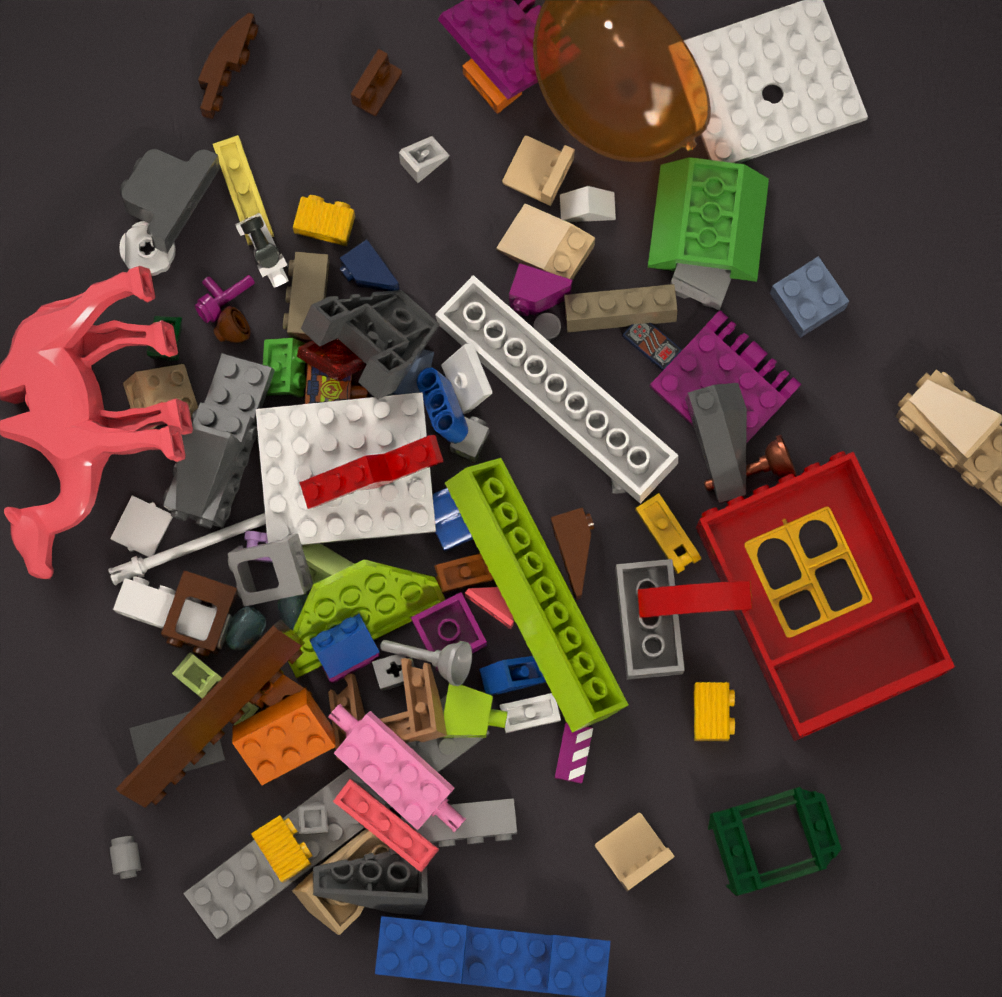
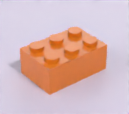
[232,688,336,785]

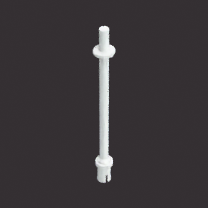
[108,513,266,585]

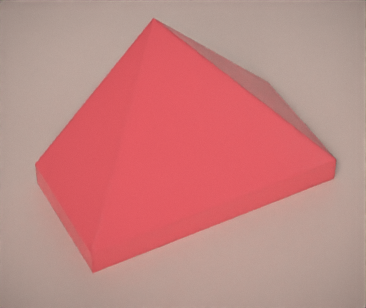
[465,587,514,629]

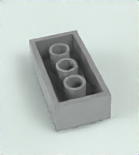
[615,559,685,680]

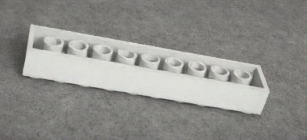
[435,275,678,504]

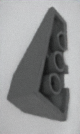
[685,383,747,504]
[313,848,428,915]

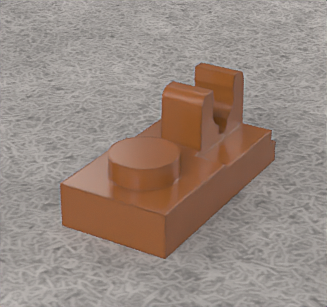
[434,553,494,593]

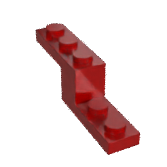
[299,435,444,509]

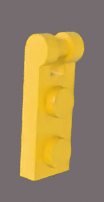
[635,493,701,574]

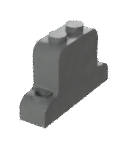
[120,149,220,253]

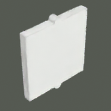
[110,496,173,557]

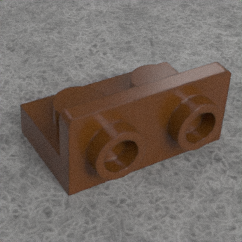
[351,49,402,116]

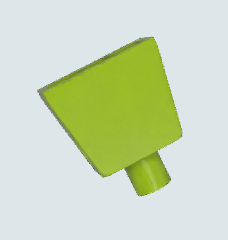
[443,683,508,738]

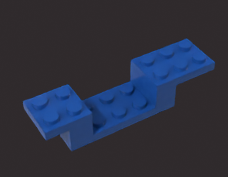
[375,916,611,997]

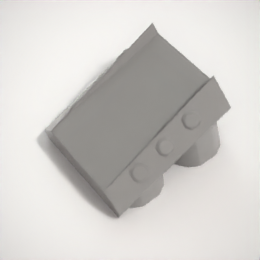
[670,263,732,310]

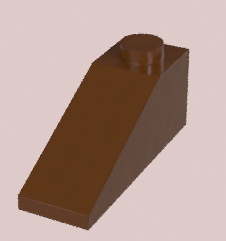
[550,507,594,600]

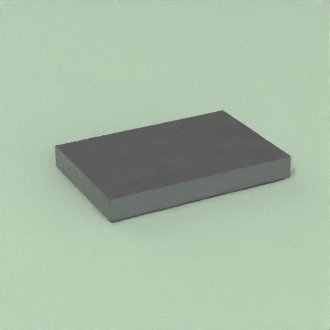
[129,711,226,772]

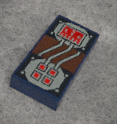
[622,323,682,371]

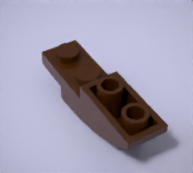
[198,13,259,119]

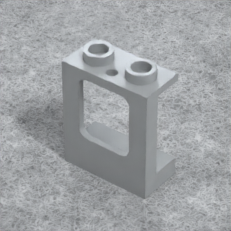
[228,533,313,606]

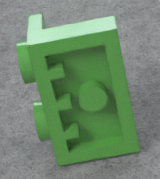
[263,338,308,397]

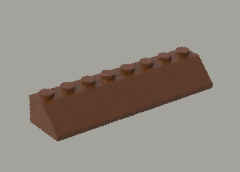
[116,619,305,808]

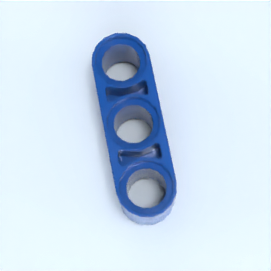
[417,368,468,444]

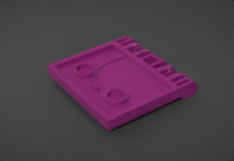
[438,0,581,100]
[649,310,801,444]

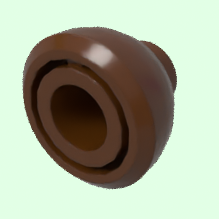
[213,306,250,343]

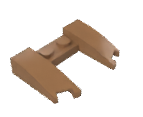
[328,658,447,760]

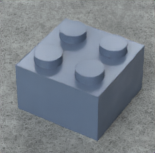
[770,256,849,338]

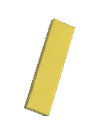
[213,135,274,246]

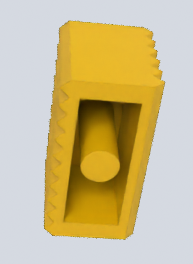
[293,195,355,246]
[694,682,735,741]
[251,815,313,883]

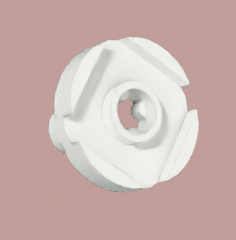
[120,221,176,276]

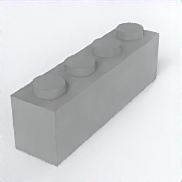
[401,798,517,847]

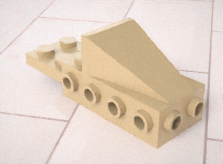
[896,370,1002,506]

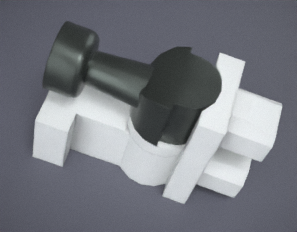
[235,213,289,288]

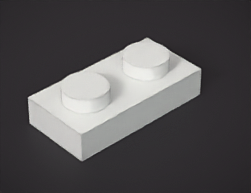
[500,693,561,733]

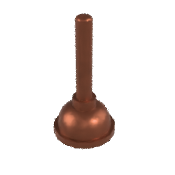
[704,434,797,491]

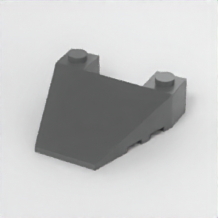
[301,290,440,399]

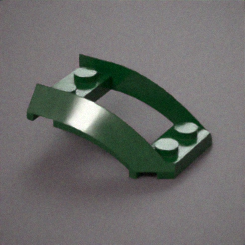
[708,787,842,896]

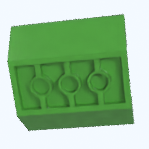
[648,157,769,282]

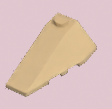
[292,829,390,935]

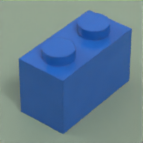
[310,614,379,678]

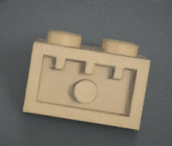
[502,136,575,206]
[123,364,198,430]
[595,813,675,891]

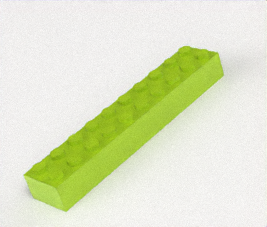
[445,458,628,733]

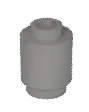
[109,836,142,879]

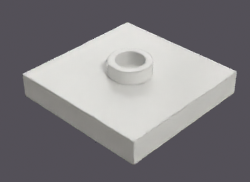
[441,343,492,414]

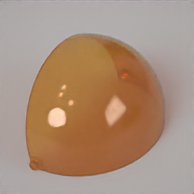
[533,0,711,162]

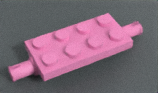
[328,704,466,832]

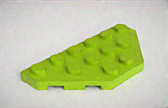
[288,560,445,678]

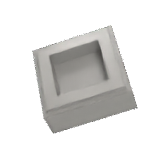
[298,804,329,835]

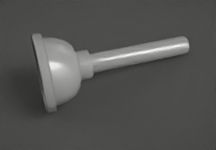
[380,640,472,686]

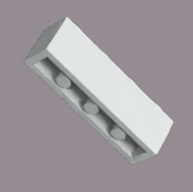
[113,576,233,649]

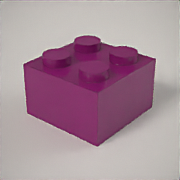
[411,592,487,671]

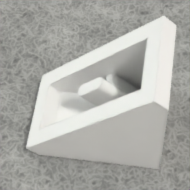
[399,136,450,183]
[560,186,616,222]

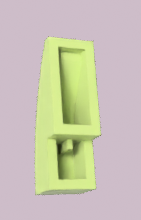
[172,653,259,725]

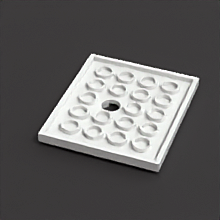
[668,0,868,163]
[256,392,436,545]

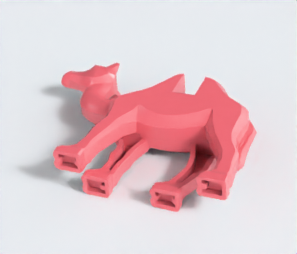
[0,266,193,579]

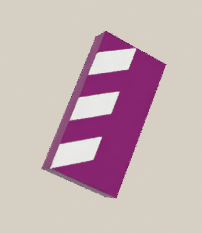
[555,723,593,784]

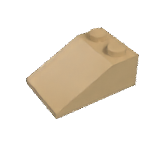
[496,204,595,281]

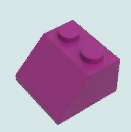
[509,263,572,316]

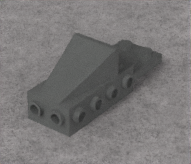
[163,354,275,529]

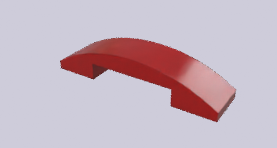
[638,581,753,618]

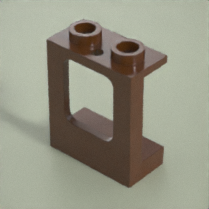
[161,570,238,657]

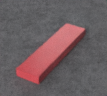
[333,779,439,872]

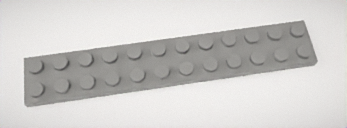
[183,695,490,939]

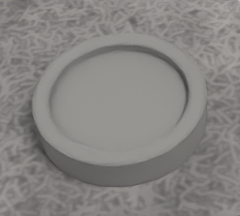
[534,313,561,341]

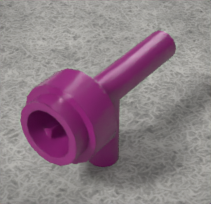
[194,275,255,323]

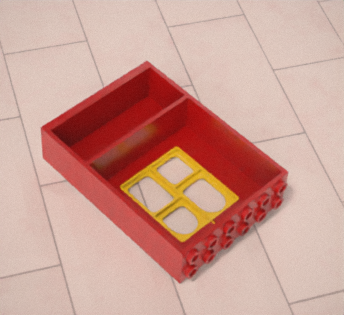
[696,451,955,741]

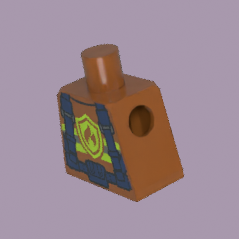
[305,362,368,404]

